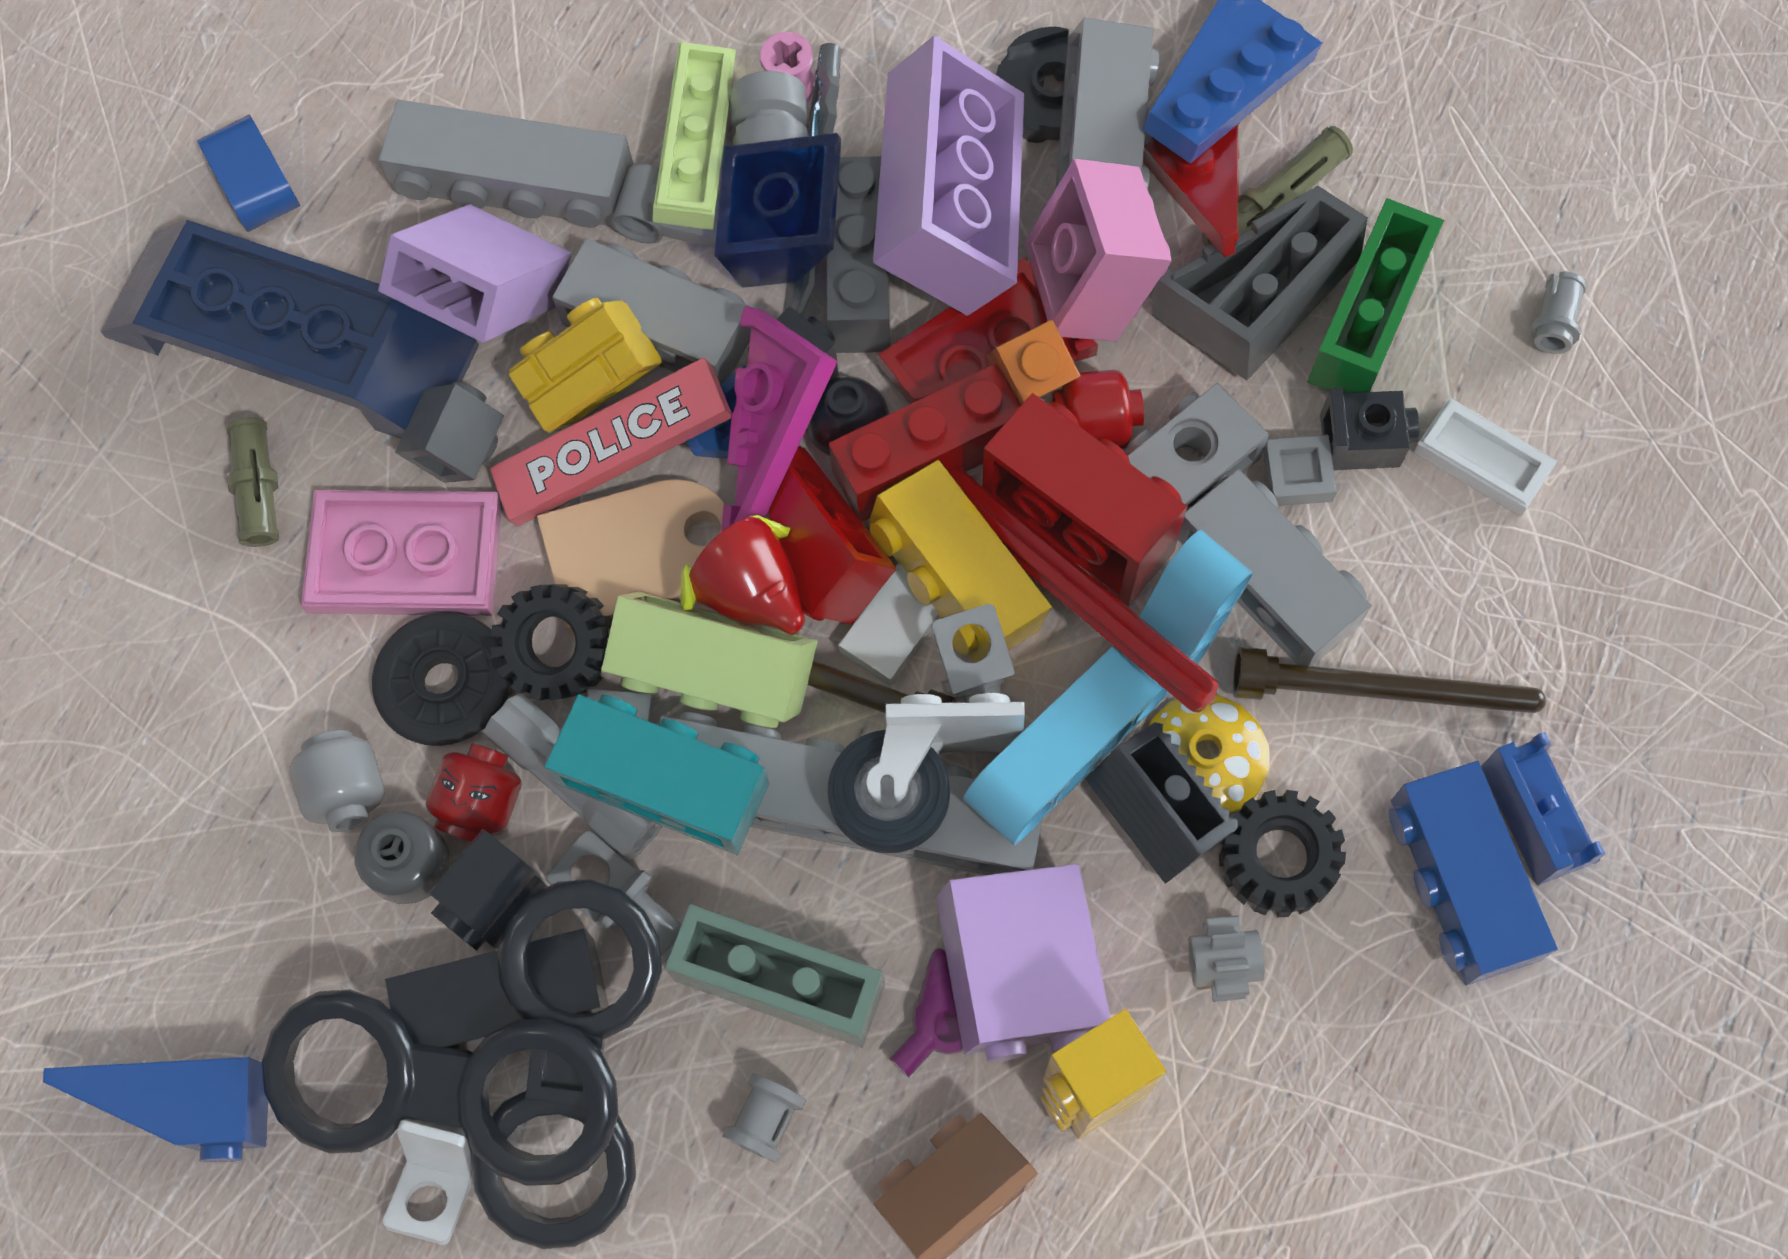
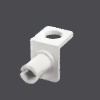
[383,1120,473,1245]

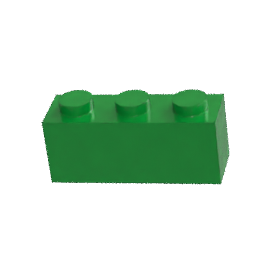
[1307,198,1445,393]

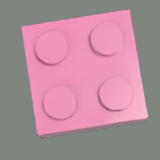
[1024,159,1172,342]

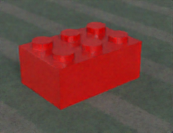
[982,392,1187,607]

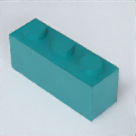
[544,694,769,856]

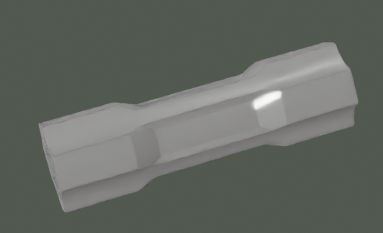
[483,693,662,862]

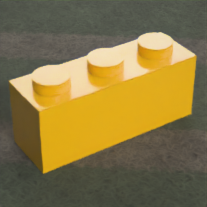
[868,460,1052,662]
[1039,1008,1167,1139]

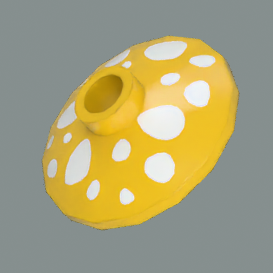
[1149,695,1269,814]

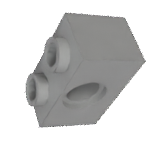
[1124,382,1269,511]

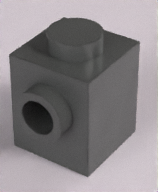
[395,382,504,483]

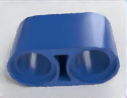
[197,114,301,232]

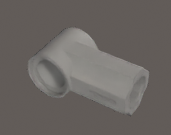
[611,164,738,250]

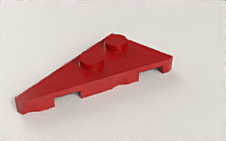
[1143,123,1240,258]

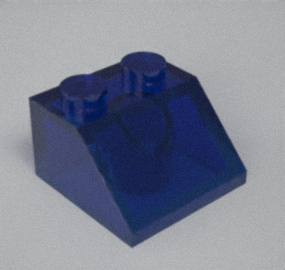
[714,133,841,288]

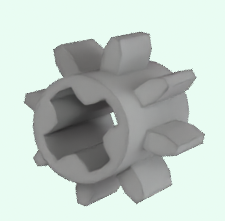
[1188,915,1264,1002]

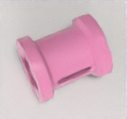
[760,32,815,104]

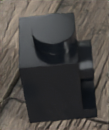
[1320,388,1420,470]

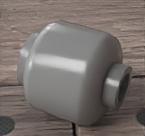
[290,730,385,832]

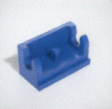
[1481,732,1606,886]

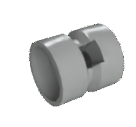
[730,71,810,184]

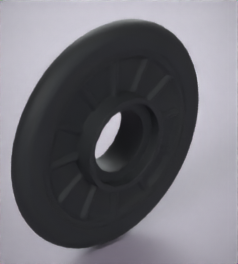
[372,612,511,746]

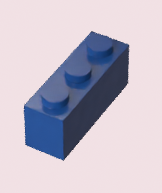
[1389,761,1558,986]

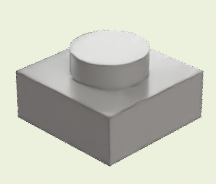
[1263,435,1337,506]

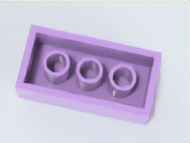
[873,35,1024,316]

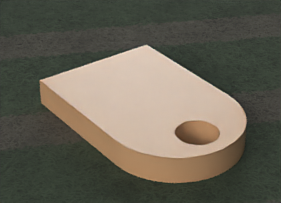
[537,479,725,636]

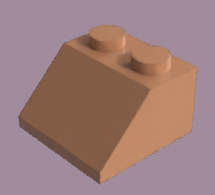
[873,1112,1039,1259]

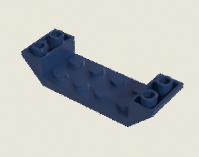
[101,220,479,439]

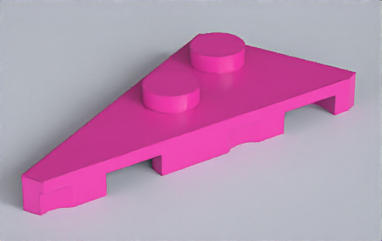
[721,306,838,530]

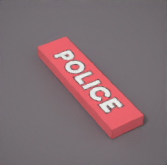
[490,357,732,527]

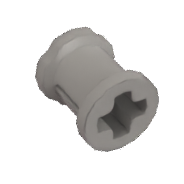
[722,1073,807,1163]

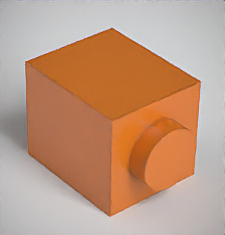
[986,319,1080,405]

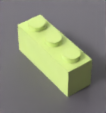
[601,591,818,728]

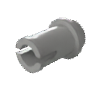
[1530,271,1587,354]

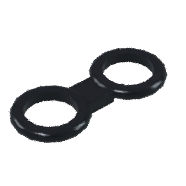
[471,879,662,1249]
[262,989,619,1186]

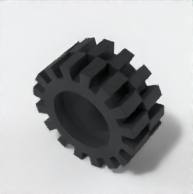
[490,584,612,701]
[1219,790,1346,917]

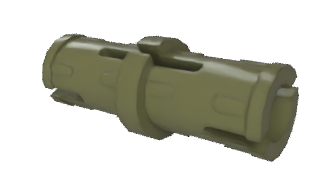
[227,418,280,547]

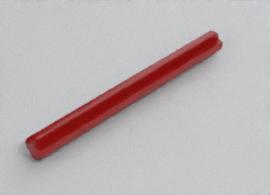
[948,467,1219,713]

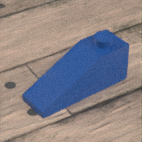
[43,1057,268,1162]

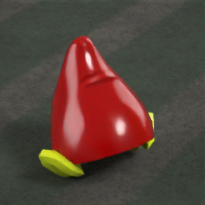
[680,515,805,635]

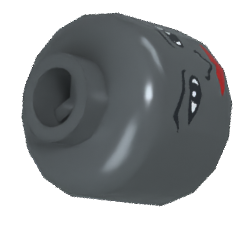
[354,811,449,904]

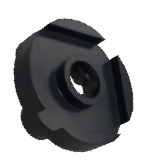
[996,27,1069,143]

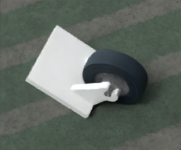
[827,693,1025,853]

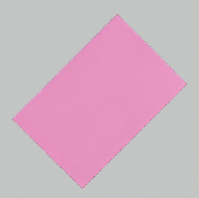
[301,490,502,616]

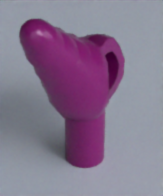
[889,948,963,1078]

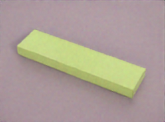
[653,42,736,230]

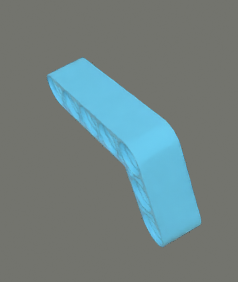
[963,530,1254,845]

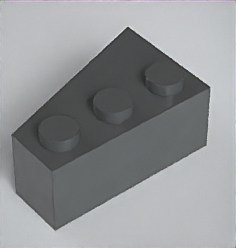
[1152,186,1368,381]

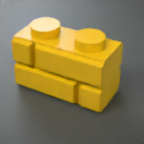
[508,297,662,433]

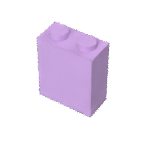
[378,204,572,343]
[936,864,1110,1062]

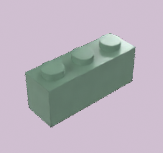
[665,904,885,1048]

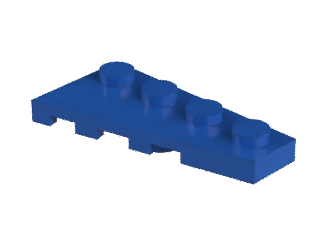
[1142,0,1323,163]

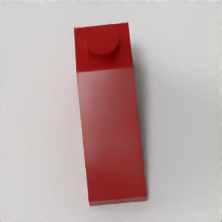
[768,446,897,624]

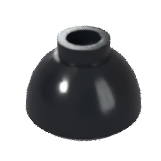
[806,376,890,456]

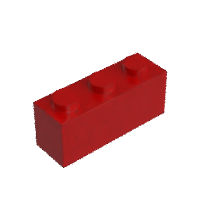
[829,363,1021,522]

